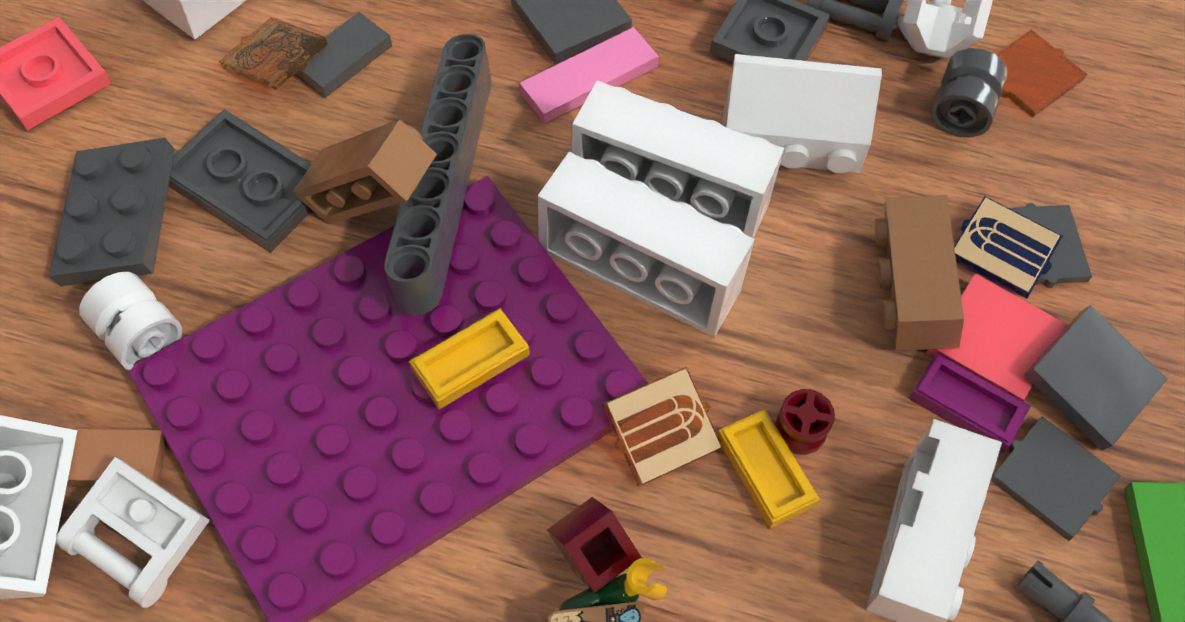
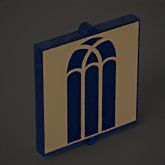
[954,196,1063,299]

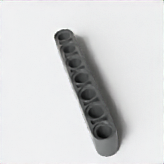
[384,34,492,315]

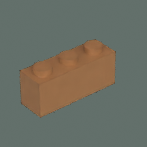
[292,119,437,224]
[875,195,964,350]

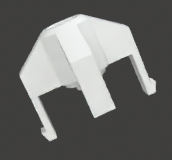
[897,0,993,59]

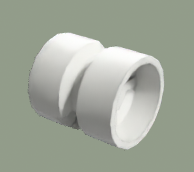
[79,271,182,370]

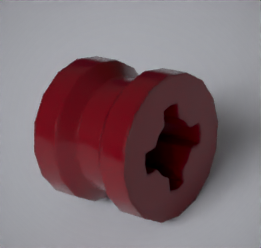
[774,389,835,455]

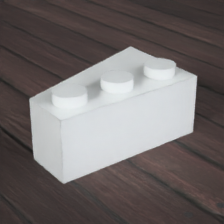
[866,419,1002,622]

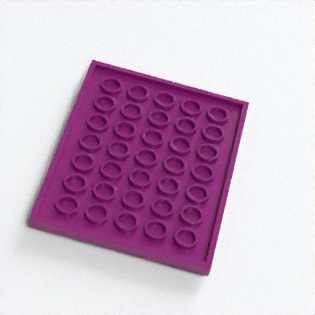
[127,176,652,622]

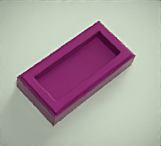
[909,353,1031,453]

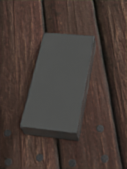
[293,12,392,98]

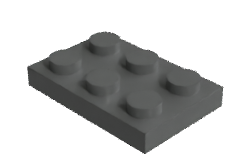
[49,138,175,286]

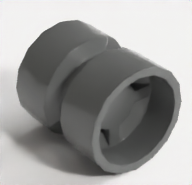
[931,48,1008,138]

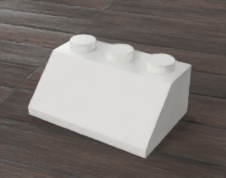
[722,54,882,173]
[0,415,77,600]

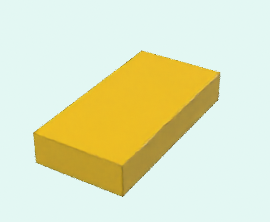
[409,308,530,410]
[717,409,820,529]

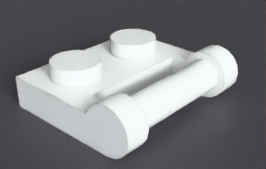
[56,457,210,608]

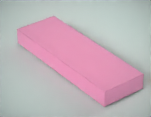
[519,27,659,124]

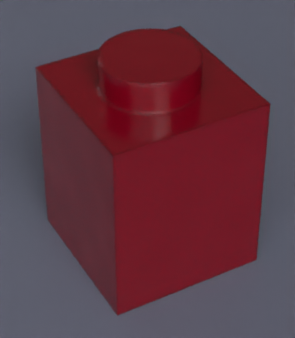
[547,497,642,593]

